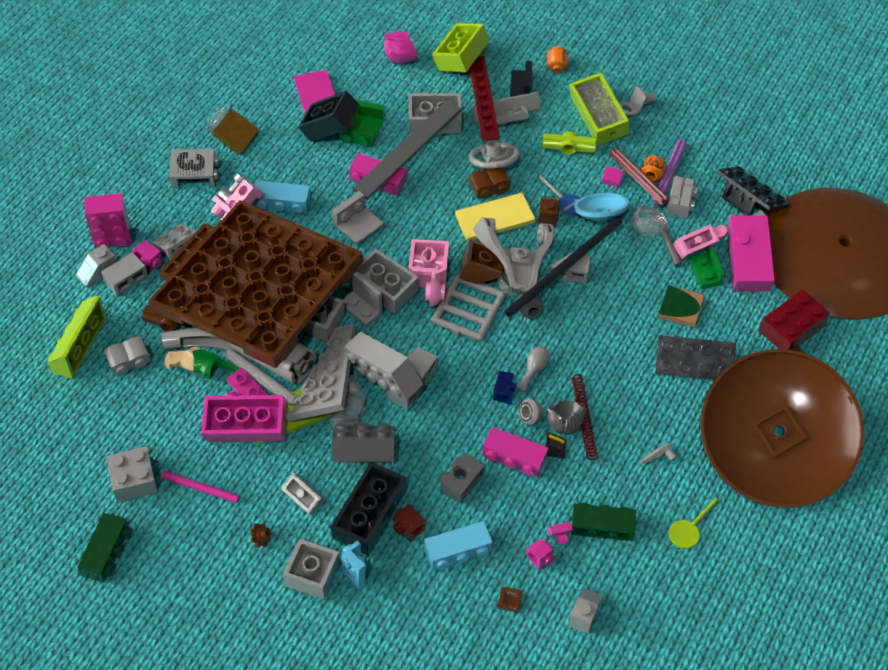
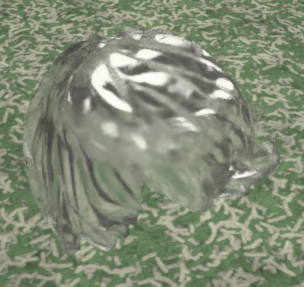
[632,204,669,237]

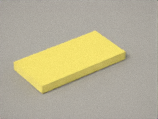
[455,193,535,242]

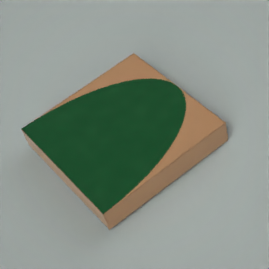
[658,285,704,328]

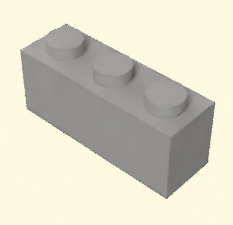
[386,347,437,410]

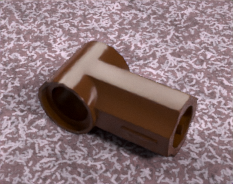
[142,305,180,332]

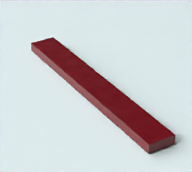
[469,56,499,141]

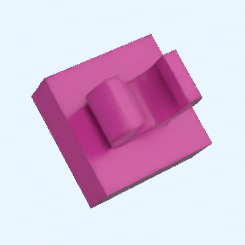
[547,522,572,545]

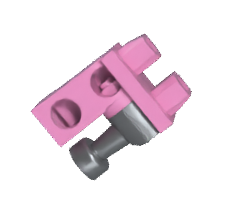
[211,173,264,220]

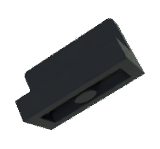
[510,61,532,97]

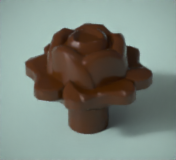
[250,523,271,547]

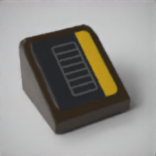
[546,432,566,458]

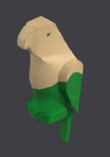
[165,347,239,380]

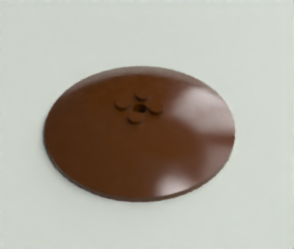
[700,349,864,508]

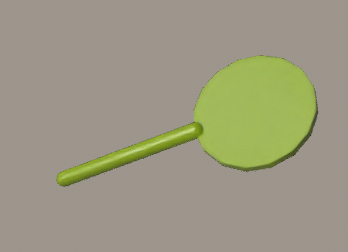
[669,498,718,549]

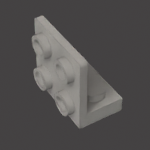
[332,191,383,244]
[152,224,197,260]
[343,272,382,328]

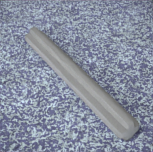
[225,350,298,406]

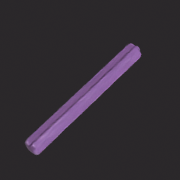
[652,139,687,207]

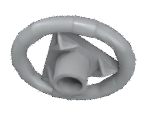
[469,141,520,169]

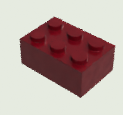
[759,289,830,350]

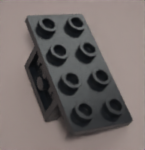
[716,166,790,216]
[655,335,736,380]

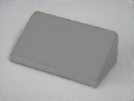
[281,473,327,514]

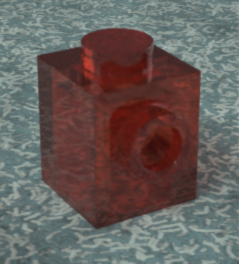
[393,504,425,542]

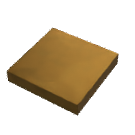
[211,108,259,155]

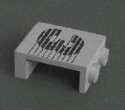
[169,149,219,189]

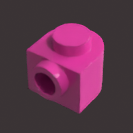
[525,539,555,569]

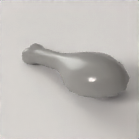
[516,346,549,392]

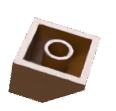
[459,239,503,284]

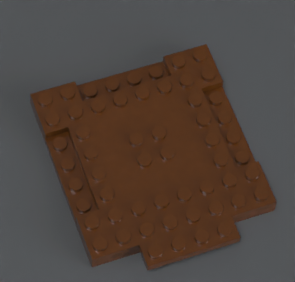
[148,200,364,368]

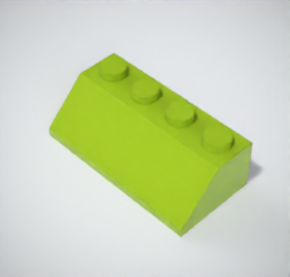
[48,295,106,379]

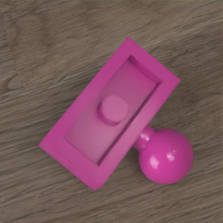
[225,367,268,396]

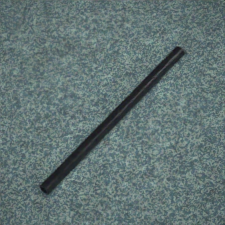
[504,216,622,318]

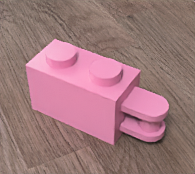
[673,224,727,260]

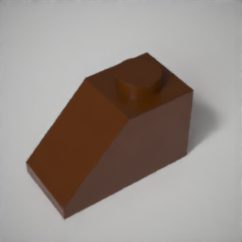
[538,196,559,228]

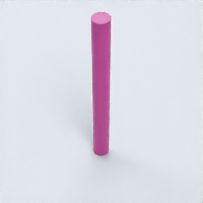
[162,471,240,503]

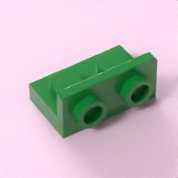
[689,246,726,289]

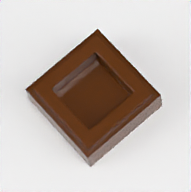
[497,587,523,613]

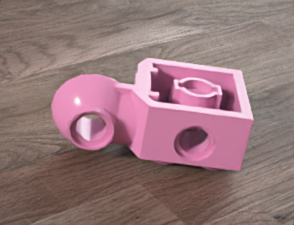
[409,239,449,307]

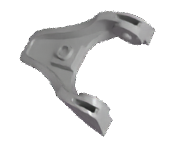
[473,217,554,291]

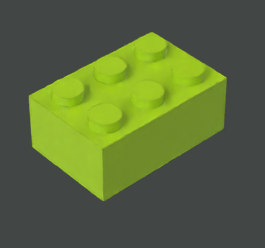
[432,23,490,72]

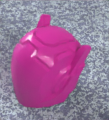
[384,31,418,63]

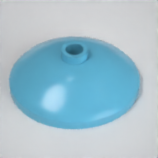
[574,193,629,222]

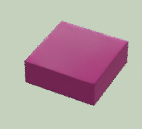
[602,166,623,187]

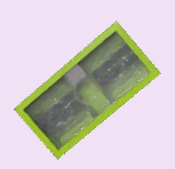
[569,72,629,146]

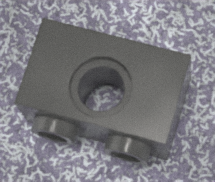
[440,453,484,504]

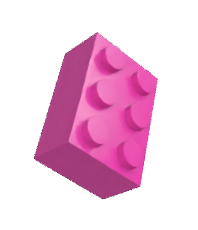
[84,193,132,249]

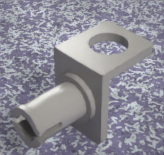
[619,86,655,117]

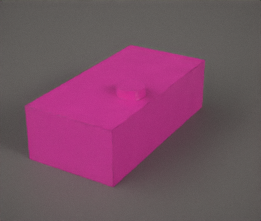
[727,215,775,292]
[201,395,288,442]

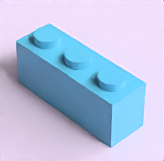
[253,180,311,214]
[424,521,492,570]

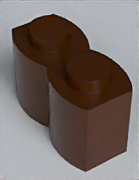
[469,168,511,198]

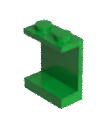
[339,99,385,147]

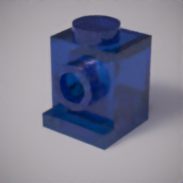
[493,371,517,405]

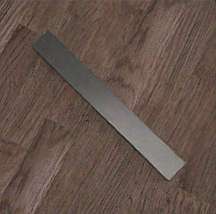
[354,99,461,201]

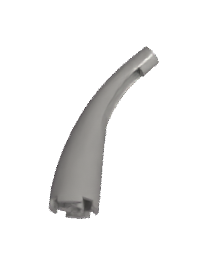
[161,327,316,384]

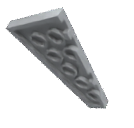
[285,324,356,422]

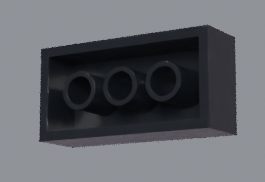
[330,461,407,556]

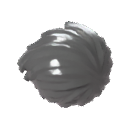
[547,400,586,434]

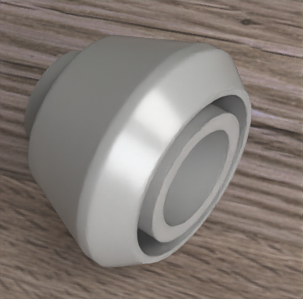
[518,398,544,425]

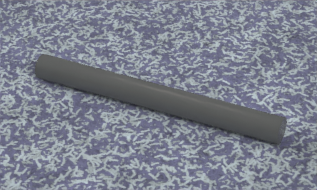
[651,207,681,267]

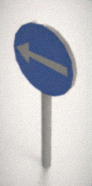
[539,175,580,217]

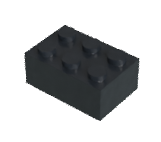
[298,90,360,142]

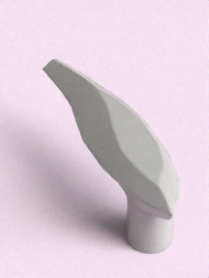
[639,443,677,464]

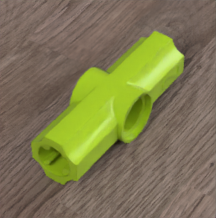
[542,131,596,155]

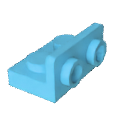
[342,541,366,589]

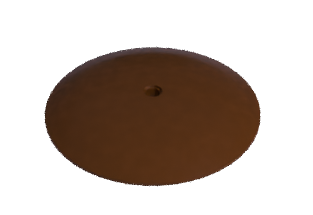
[768,188,888,320]

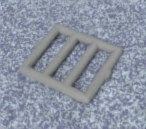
[431,275,506,341]

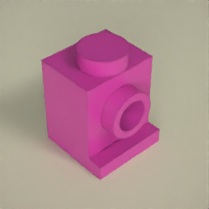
[131,240,163,271]

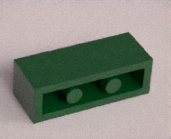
[571,503,636,541]
[77,512,131,583]

